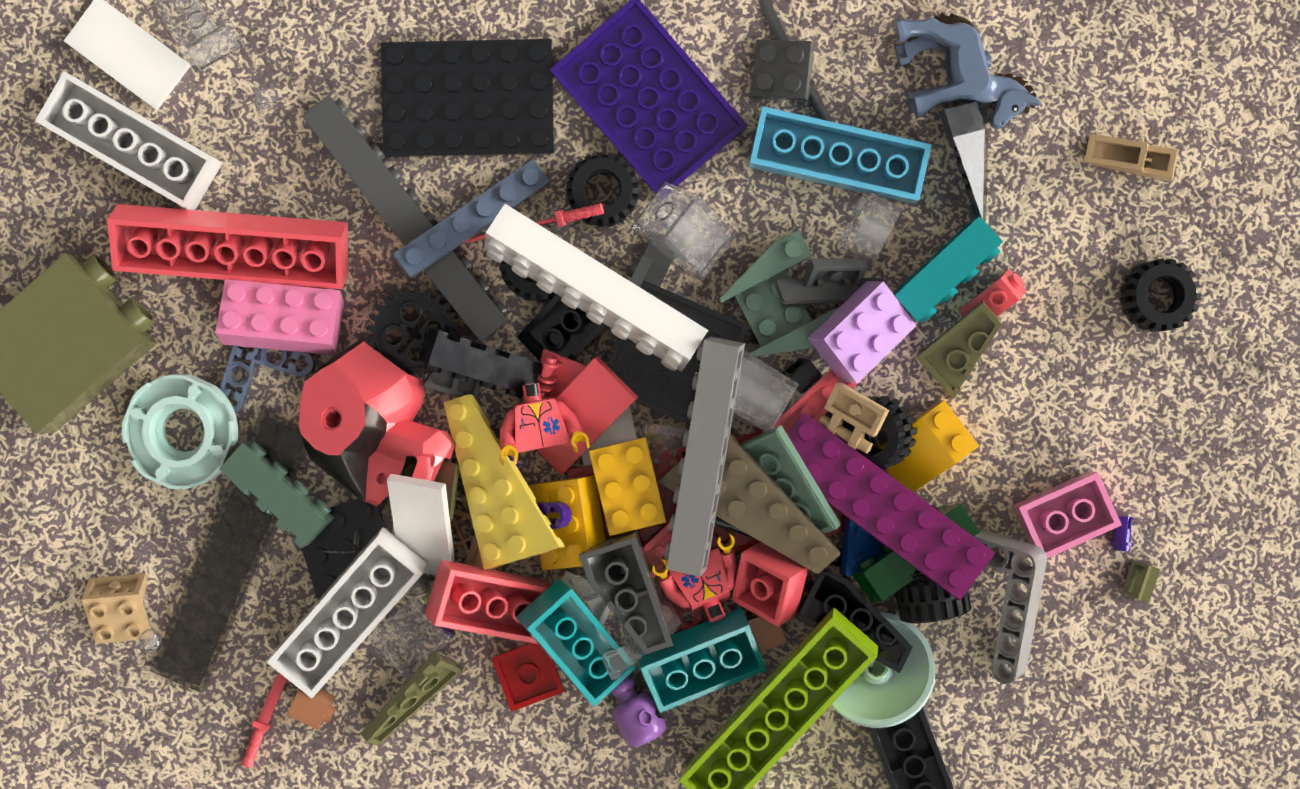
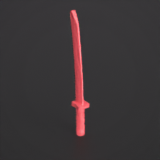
[463,203,604,244]
[241,673,288,768]

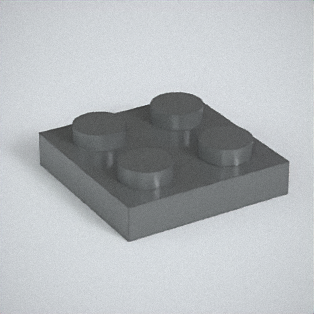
[750,39,814,101]

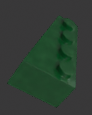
[851,504,980,602]

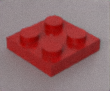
[491,643,565,712]

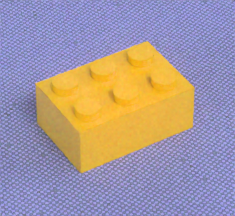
[589,436,666,536]
[529,475,605,570]

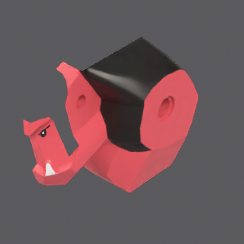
[299,338,456,507]

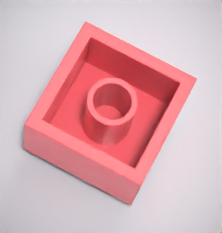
[732,541,808,627]

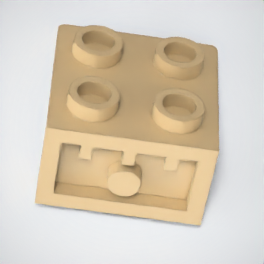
[81,573,152,644]

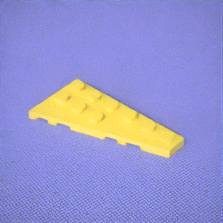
[444,394,565,570]

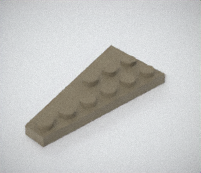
[658,433,841,574]

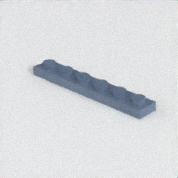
[393,159,550,279]

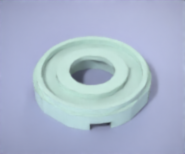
[122,374,238,489]

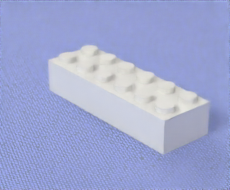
[35,71,222,210]
[267,527,427,698]

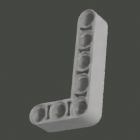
[974,529,1047,685]

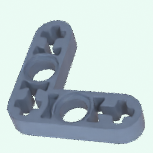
[220,346,316,414]

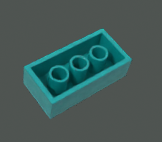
[893,216,1003,324]
[515,579,637,707]
[635,607,767,713]

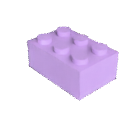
[807,281,916,383]

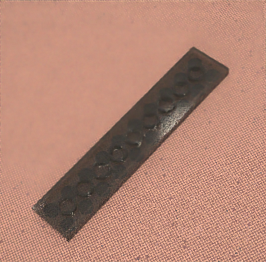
[150,409,307,693]

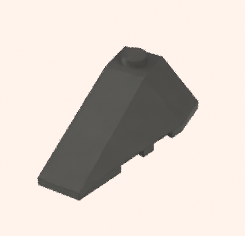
[579,530,673,655]

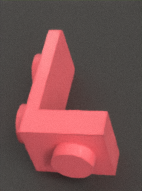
[959,269,1027,317]

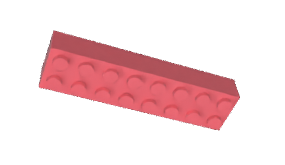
[107,204,349,289]

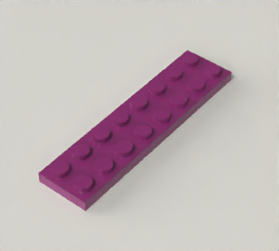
[787,413,995,601]

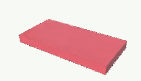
[536,356,638,476]

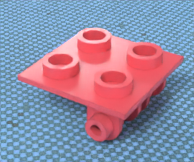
[536,349,587,399]

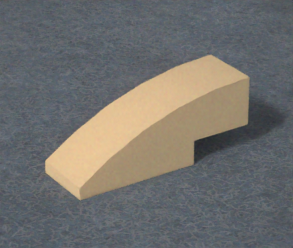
[1084,134,1178,182]

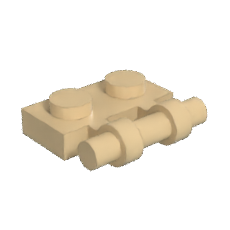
[818,382,889,454]

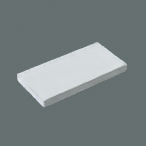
[64,0,191,110]
[387,474,455,575]

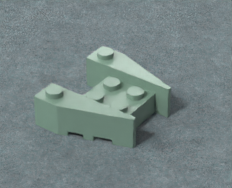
[718,230,839,358]

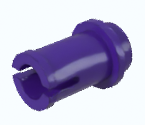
[1110,516,1134,552]

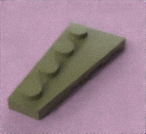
[360,651,463,746]

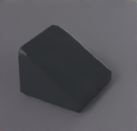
[780,358,822,394]

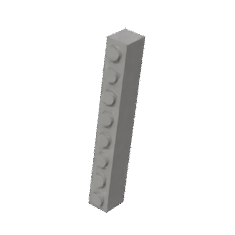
[664,337,745,577]

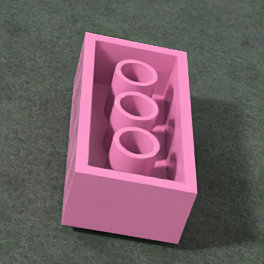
[215,279,344,356]

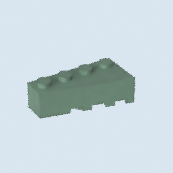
[219,442,334,548]

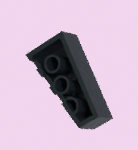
[418,327,542,399]

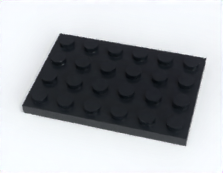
[381,39,554,157]

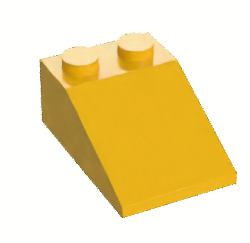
[878,400,979,492]

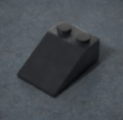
[517,294,609,362]

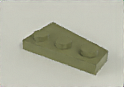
[916,301,1002,399]

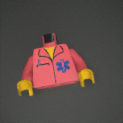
[499,382,590,465]
[649,532,738,622]

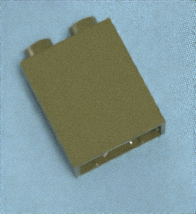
[0,253,157,434]

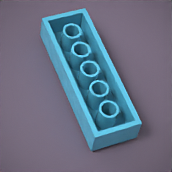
[748,106,932,205]

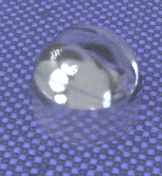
[138,629,164,654]

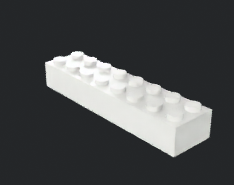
[484,204,708,372]

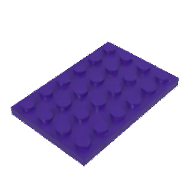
[550,0,748,201]

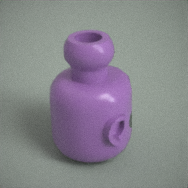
[610,675,666,748]

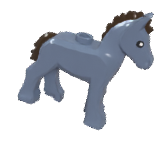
[894,13,1041,129]

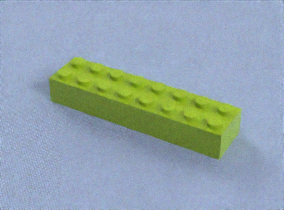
[679,608,878,789]

